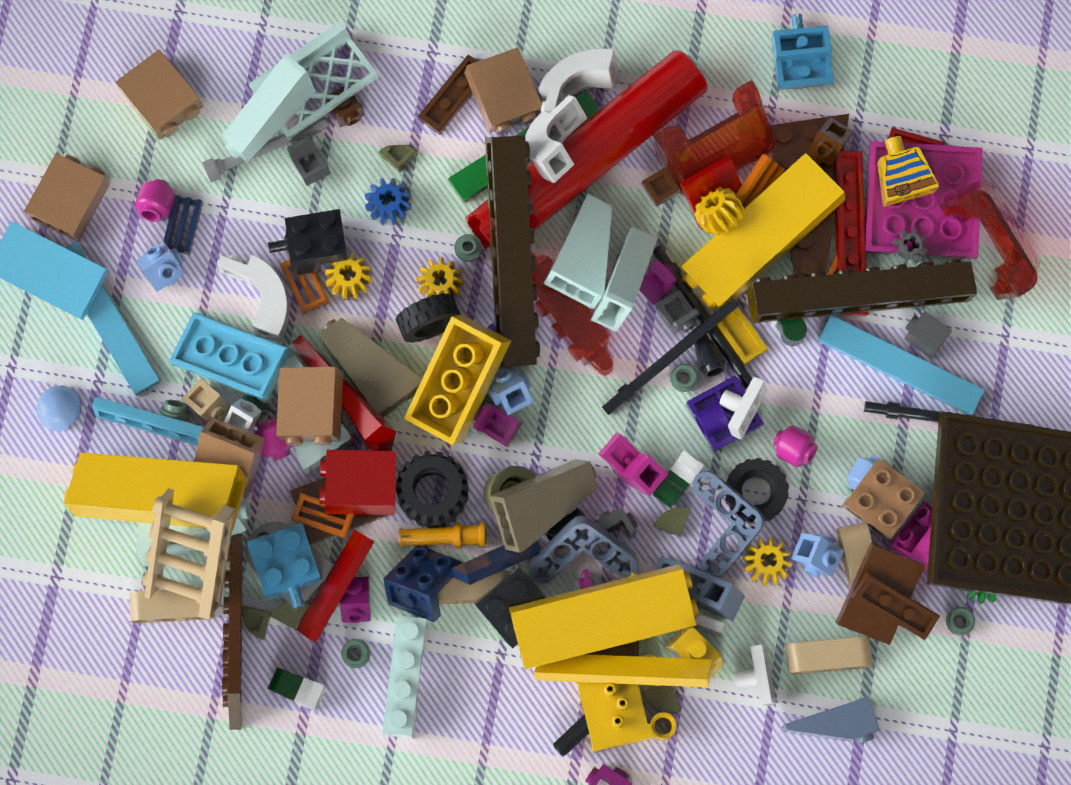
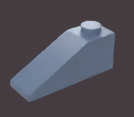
[655,555,745,622]
[782,696,880,744]

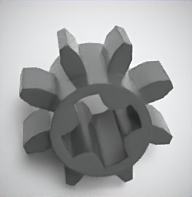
[892,229,928,264]

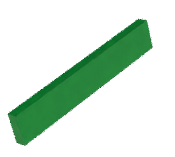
[448,90,600,203]

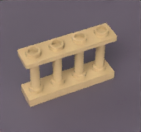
[143,488,235,620]

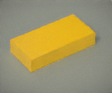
[716,307,768,366]

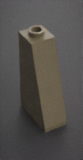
[319,318,422,418]
[490,459,598,553]

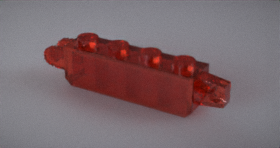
[531,251,614,377]

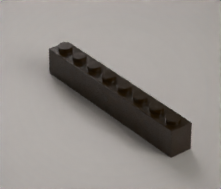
[485,136,540,367]
[746,259,977,323]

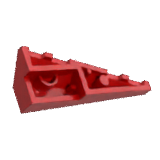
[292,335,396,451]

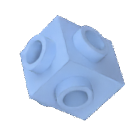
[135,242,185,292]
[488,367,533,416]
[791,532,844,578]

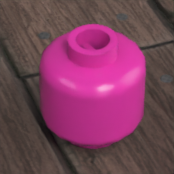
[135,179,176,222]
[254,417,293,461]
[773,425,818,467]

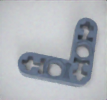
[693,471,765,578]
[530,516,638,583]

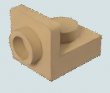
[181,378,231,423]

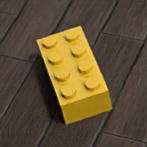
[404,315,511,445]

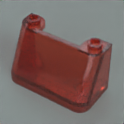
[653,80,775,196]
[939,180,1041,300]

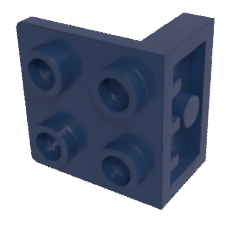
[383,545,463,622]

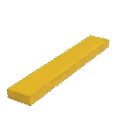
[534,654,713,687]

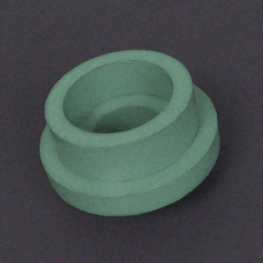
[454,234,482,262]
[670,364,698,392]
[160,399,189,421]
[946,607,975,636]
[341,639,371,668]

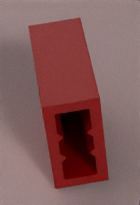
[319,450,396,515]

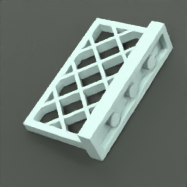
[249,21,379,140]

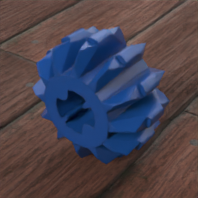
[365,178,412,226]

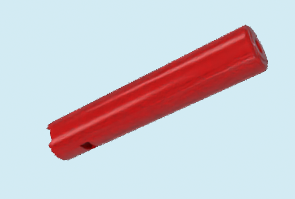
[465,50,708,248]

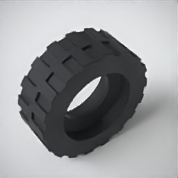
[395,293,461,343]
[725,458,789,524]

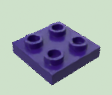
[686,375,764,453]

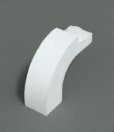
[538,49,619,113]
[525,95,587,183]
[217,255,290,342]

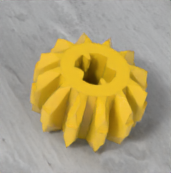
[694,187,744,236]
[325,252,373,301]
[416,257,464,298]
[743,537,793,587]

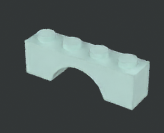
[382,615,428,739]

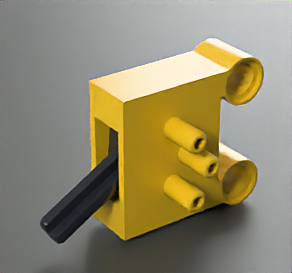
[553,655,677,757]

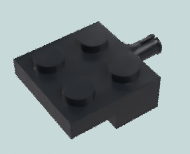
[268,209,348,276]
[474,566,547,649]

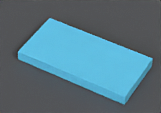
[0,221,109,320]
[169,312,291,402]

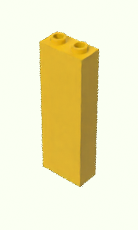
[681,153,845,310]
[64,452,248,531]
[509,564,699,670]

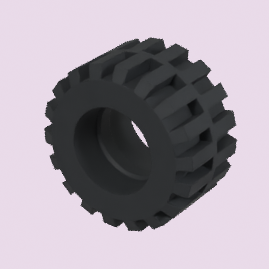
[396,451,469,528]

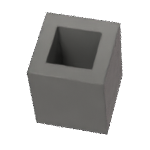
[904,311,952,359]

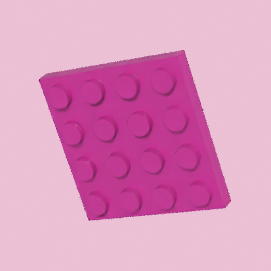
[865,141,983,260]

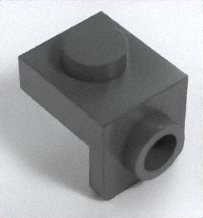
[287,136,331,186]
[656,290,699,335]
[594,507,638,539]

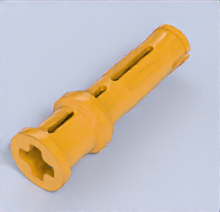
[398,522,486,548]

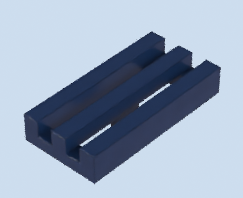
[163,195,203,255]

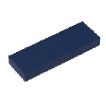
[452,542,541,585]

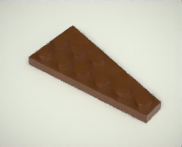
[767,113,849,278]
[222,534,243,730]

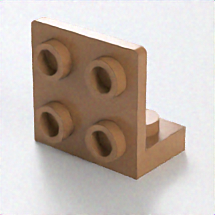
[841,459,925,540]

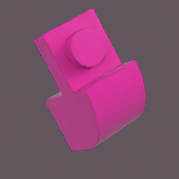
[598,432,668,496]

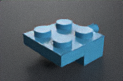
[771,13,834,90]
[247,523,322,609]

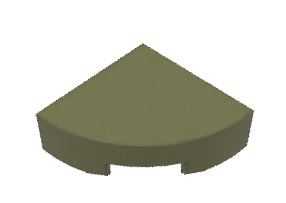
[379,145,418,172]
[654,507,691,537]
[270,602,310,631]
[241,605,271,641]
[643,686,681,713]

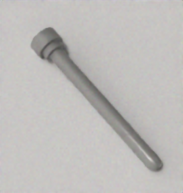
[202,117,329,182]

